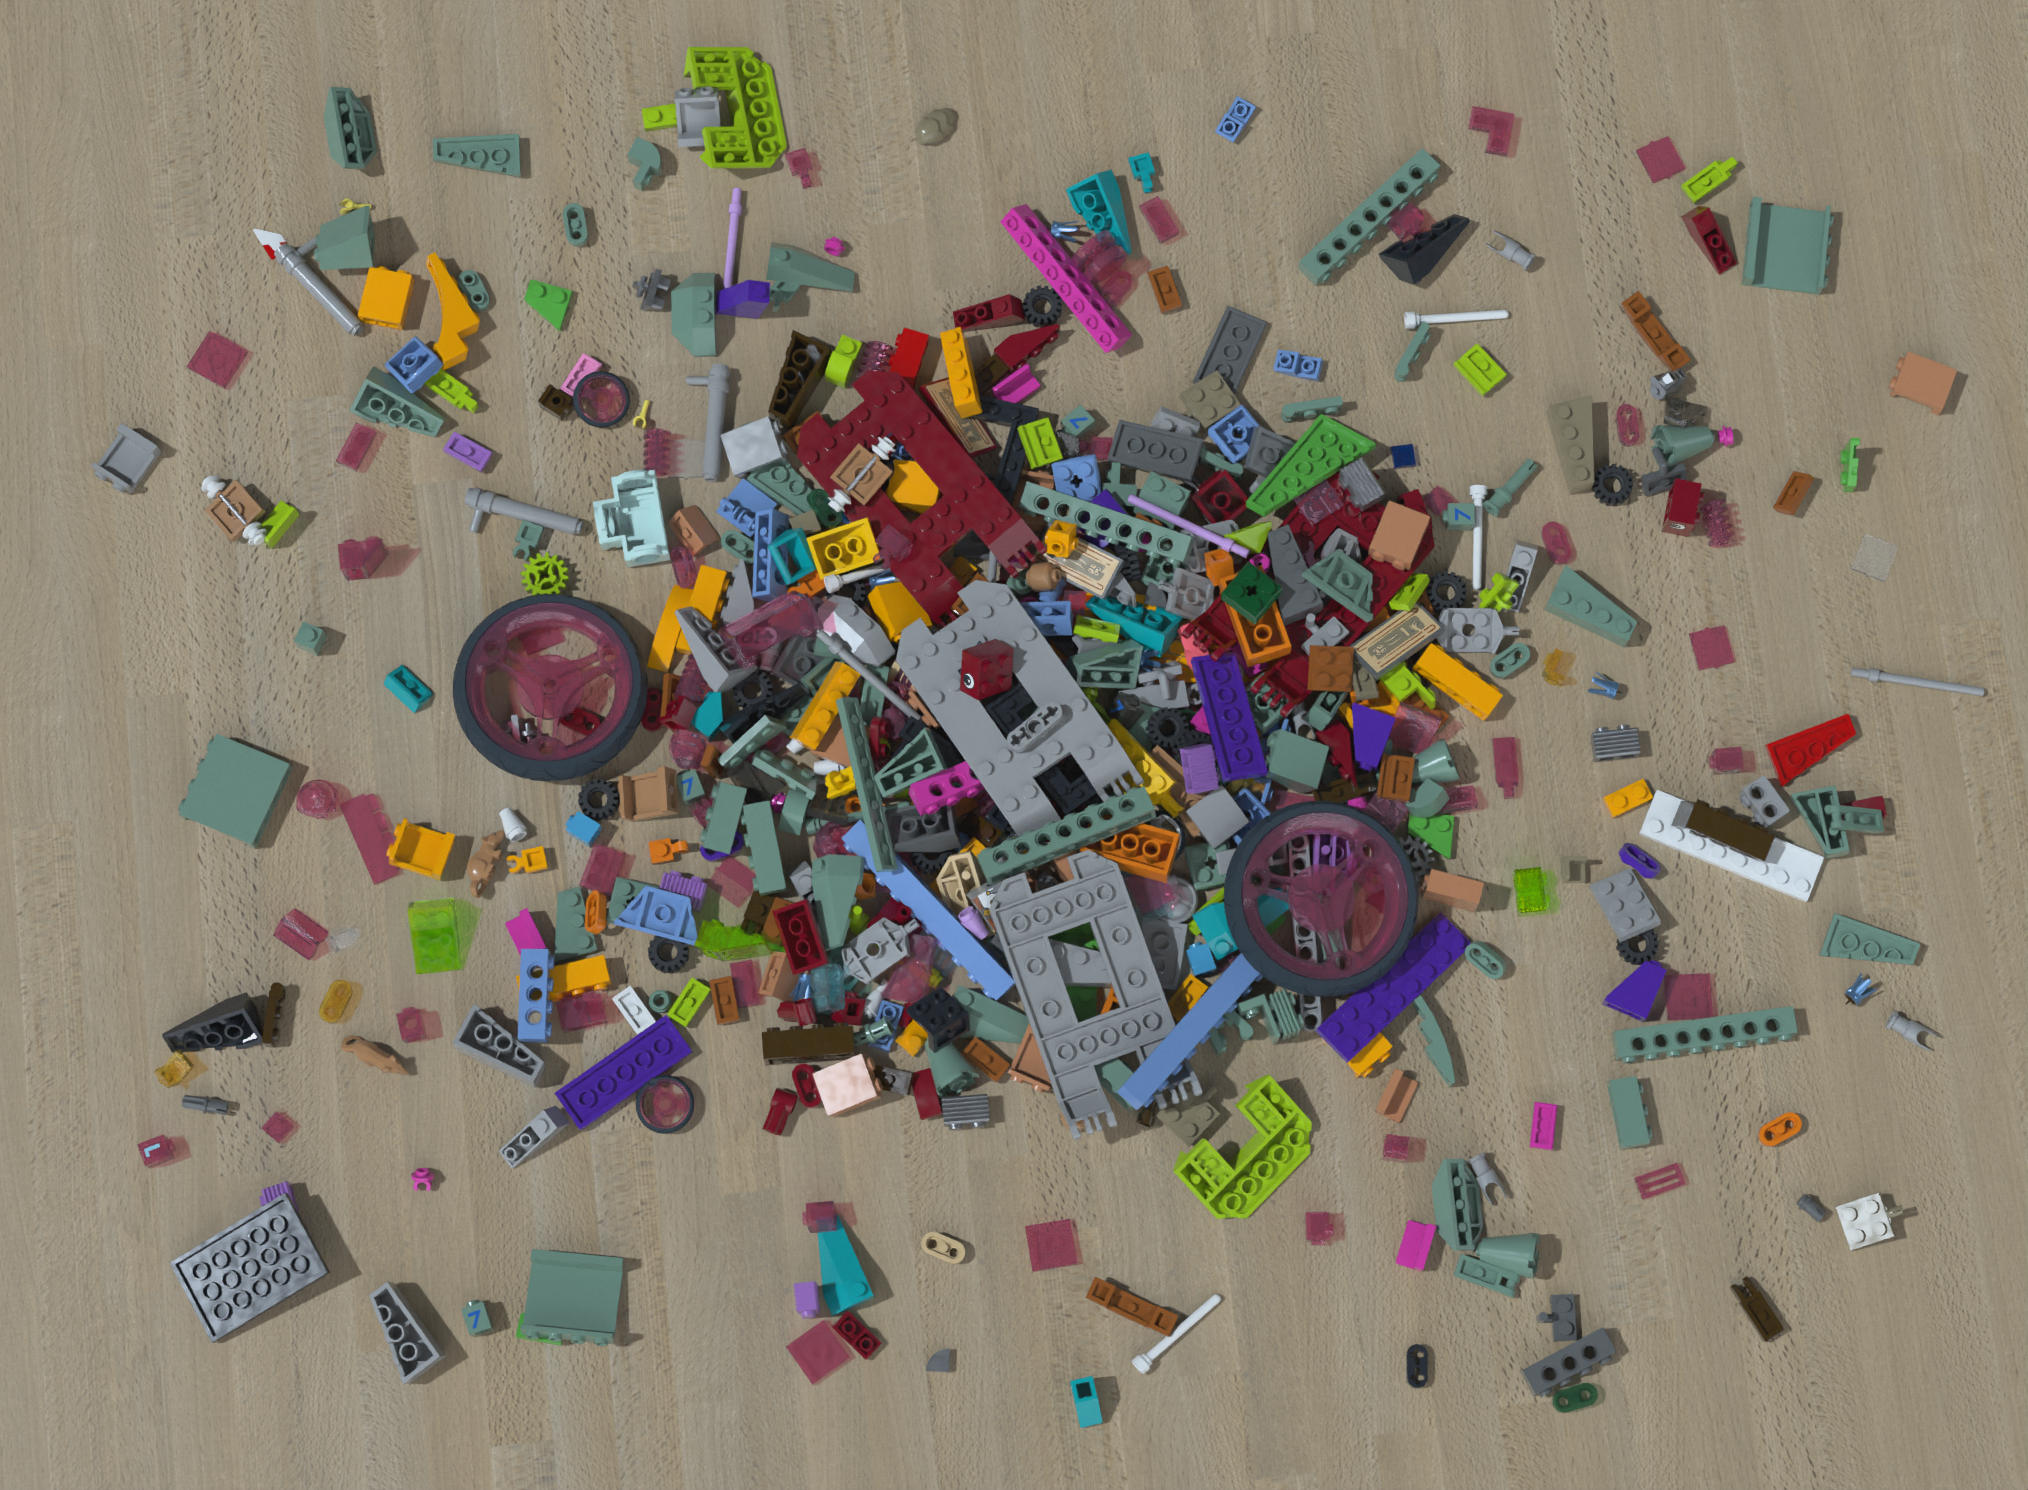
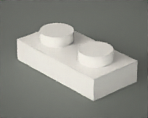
[612,986,656,1035]

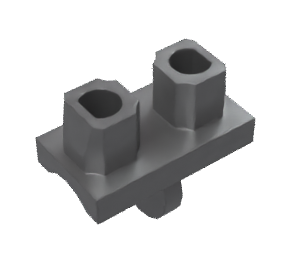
[632,269,671,311]
[1650,368,1687,400]
[501,714,539,756]

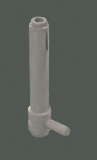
[274,238,363,336]
[686,364,731,482]
[465,487,583,535]

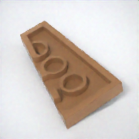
[1150,745,1211,838]

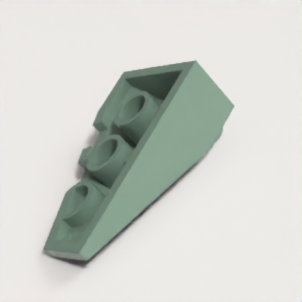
[766,242,855,292]
[349,366,445,437]
[812,854,864,951]

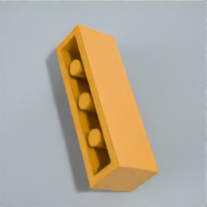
[940,327,983,419]
[676,565,730,657]
[1412,643,1503,721]
[790,662,860,750]
[516,955,612,1002]

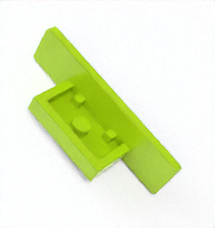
[1379,661,1436,710]

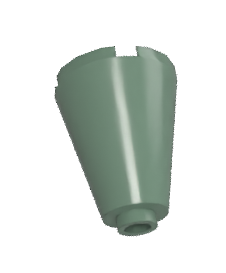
[1651,425,1715,468]
[1411,738,1460,787]
[924,1037,979,1097]
[1476,1233,1540,1279]

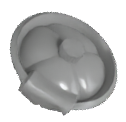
[1151,874,1198,923]

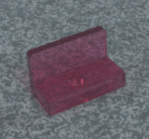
[273,909,330,960]

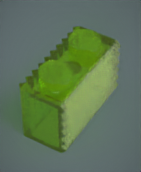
[1512,867,1550,917]

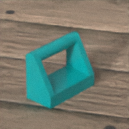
[767,527,817,585]

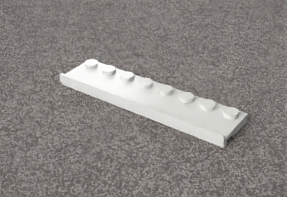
[1639,790,1824,902]

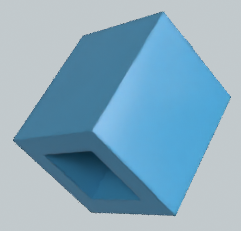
[565,811,602,848]
[1186,942,1216,978]

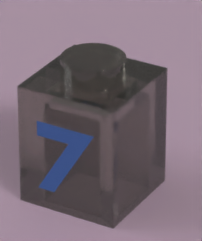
[1105,692,1145,730]

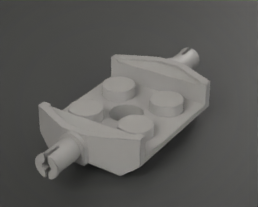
[1164,519,1243,573]
[1437,608,1519,654]
[833,917,920,985]

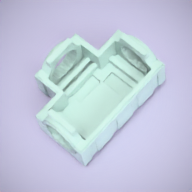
[593,470,671,568]

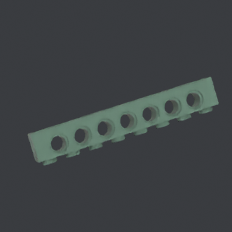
[1298,148,1441,286]
[1018,482,1195,566]
[977,786,1156,886]
[1611,1006,1798,1064]

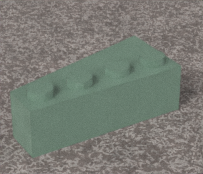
[740,801,787,896]

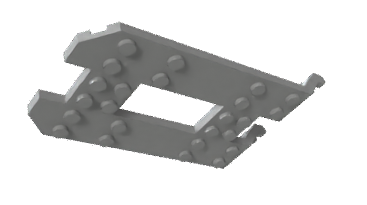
[896,580,1144,852]
[989,850,1203,1141]

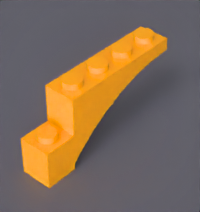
[426,252,480,371]

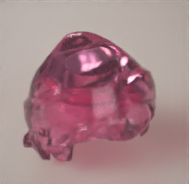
[669,730,707,769]
[296,779,338,819]
[813,822,849,858]

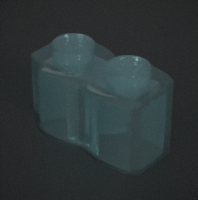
[810,964,845,1014]

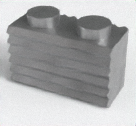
[1338,457,1386,512]
[1590,725,1640,762]
[942,1094,989,1130]

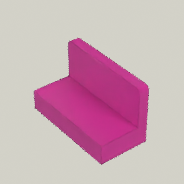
[993,364,1041,404]
[505,908,547,956]
[1396,1220,1436,1272]

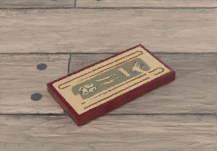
[919,377,997,458]

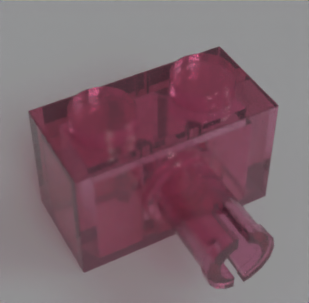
[556,991,608,1033]

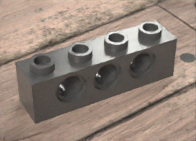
[1520,1327,1616,1397]

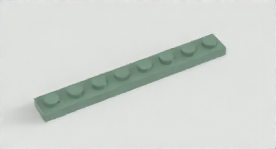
[836,697,898,872]

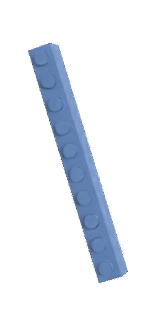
[841,819,1015,1001]
[1117,930,1282,1110]

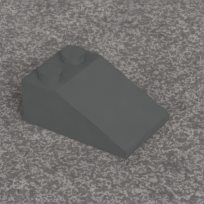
[885,805,962,852]

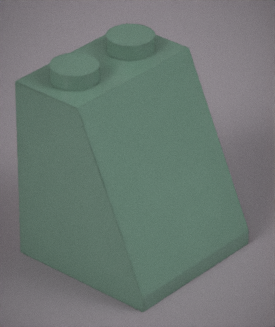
[314,206,375,270]
[1132,471,1191,534]
[1264,729,1329,794]

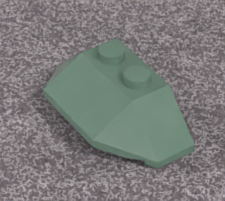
[324,87,377,169]
[671,273,716,357]
[1432,1159,1483,1251]

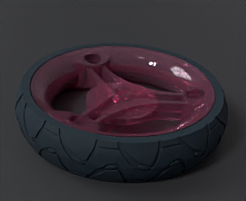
[453,594,648,782]
[1224,801,1419,997]

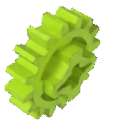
[521,552,569,595]

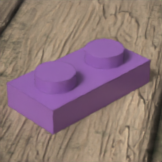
[443,432,493,473]

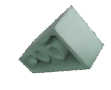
[1544,565,1637,648]

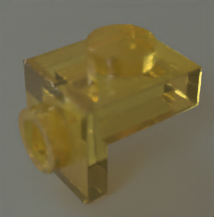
[1541,648,1565,686]
[153,1050,195,1088]

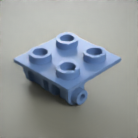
[716,478,777,538]

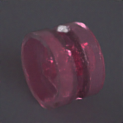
[1072,230,1128,285]

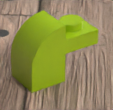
[825,335,862,389]

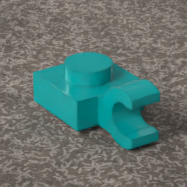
[1128,152,1155,194]

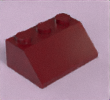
[772,899,829,975]

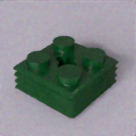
[1221,562,1283,624]

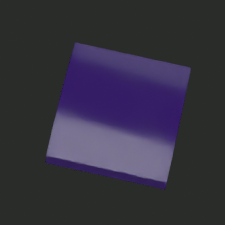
[1079,489,1130,550]

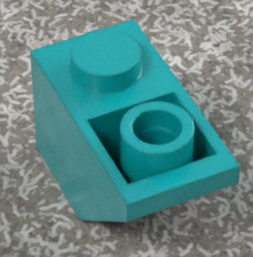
[690,690,724,742]
[1070,1376,1103,1428]

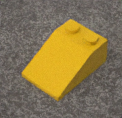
[806,517,882,580]

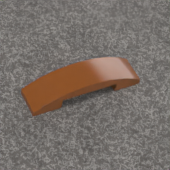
[1621,291,1691,372]
[1085,1277,1178,1337]

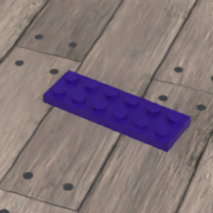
[1191,652,1268,782]
[554,1015,693,1131]

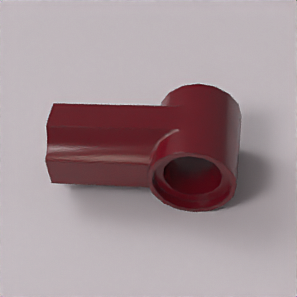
[777,998,818,1026]
[762,1087,798,1136]

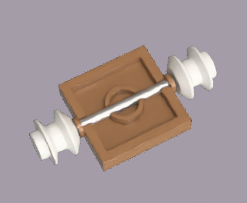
[828,437,895,512]
[201,475,267,545]

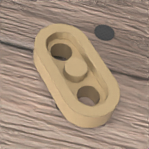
[921,1232,965,1264]

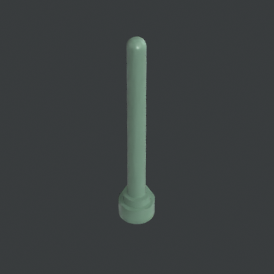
[805,801,911,835]

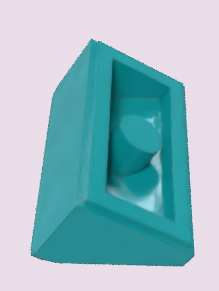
[384,665,433,713]

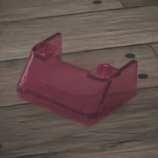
[718,591,824,670]

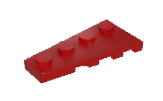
[1765,713,1856,786]

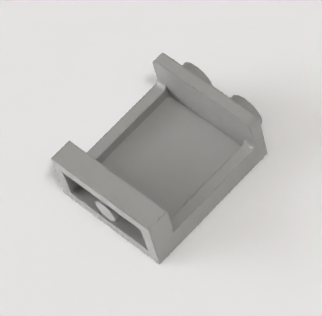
[674,86,721,147]
[720,416,788,479]
[91,423,161,494]

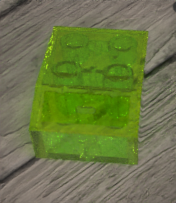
[407,898,461,974]
[694,919,774,962]

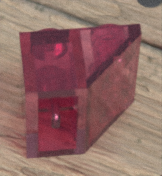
[338,537,389,581]

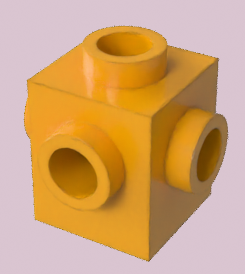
[1045,520,1079,558]

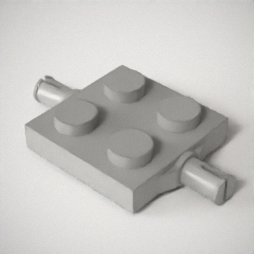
[1158,568,1215,621]

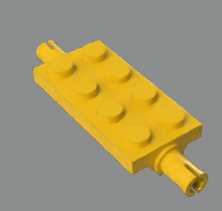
[1107,719,1184,818]

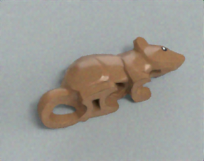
[467,830,504,898]
[341,1036,408,1075]

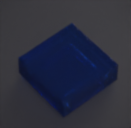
[1390,444,1416,469]

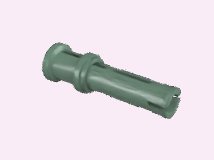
[1483,459,1538,517]
[854,1016,894,1048]

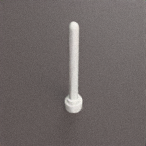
[1404,310,1509,329]
[1470,485,1487,590]
[824,562,890,593]
[1131,1294,1221,1375]

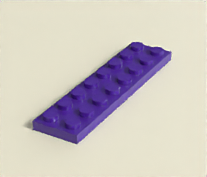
[1316,912,1471,1063]

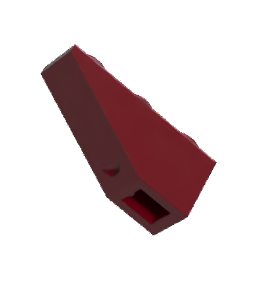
[1681,206,1737,275]
[953,294,1025,332]
[994,324,1060,374]
[1316,719,1357,787]

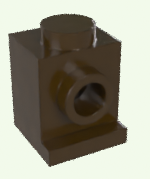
[538,384,574,421]

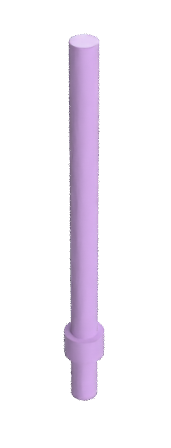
[723,188,742,289]
[1127,494,1250,558]

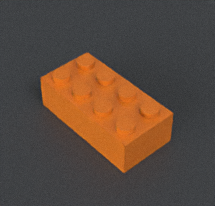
[1219,565,1291,667]
[1080,814,1180,883]

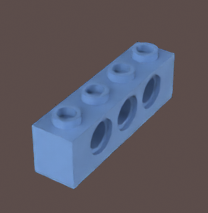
[752,509,789,603]
[1019,601,1073,636]
[518,949,554,1042]

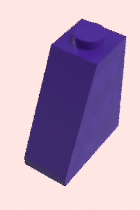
[715,280,770,319]
[1352,702,1396,772]
[1602,960,1667,1022]

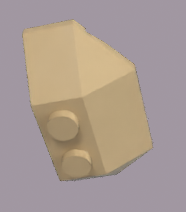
[936,851,997,937]

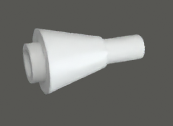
[863,979,890,1019]

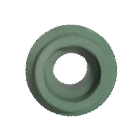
[649,990,672,1013]

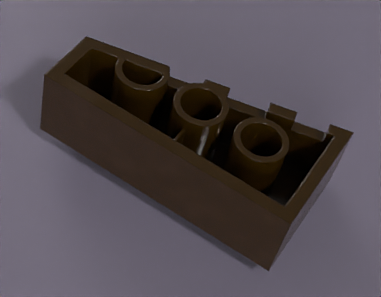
[768,330,832,430]
[1671,799,1775,862]
[762,1022,855,1066]

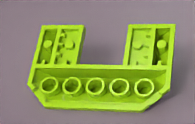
[683,47,787,169]
[1173,1074,1312,1219]

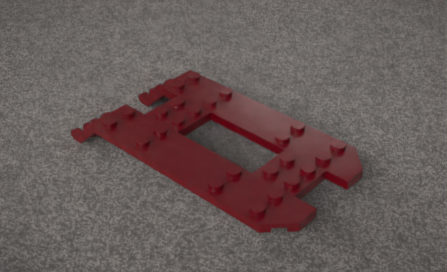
[797,371,1047,630]
[1181,469,1435,718]

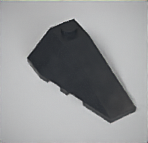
[1379,214,1470,284]
[719,683,808,744]
[162,992,263,1053]

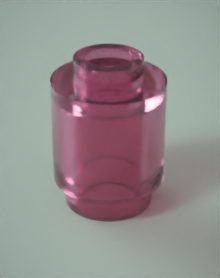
[881,707,906,742]

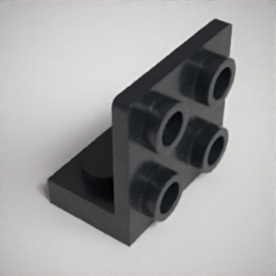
[906,987,970,1053]

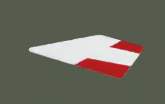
[253,229,286,260]

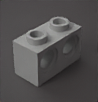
[1739,775,1790,829]

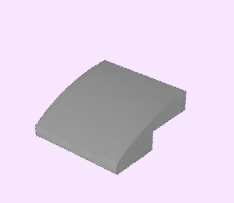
[1186,784,1249,849]

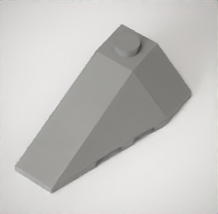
[674,606,757,693]

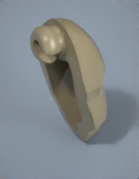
[916,108,955,145]

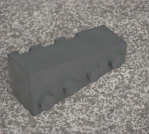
[1268,525,1323,626]

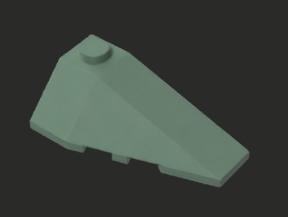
[953,985,1029,1044]

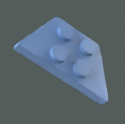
[614,886,699,946]

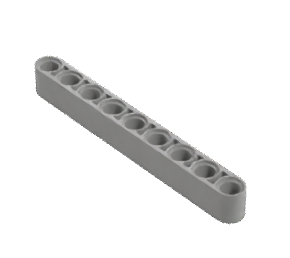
[1286,831,1322,1033]

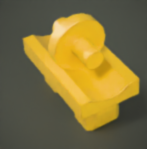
[825,766,857,799]

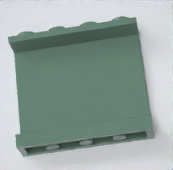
[1742,196,1834,295]
[178,734,293,849]
[520,1249,624,1346]

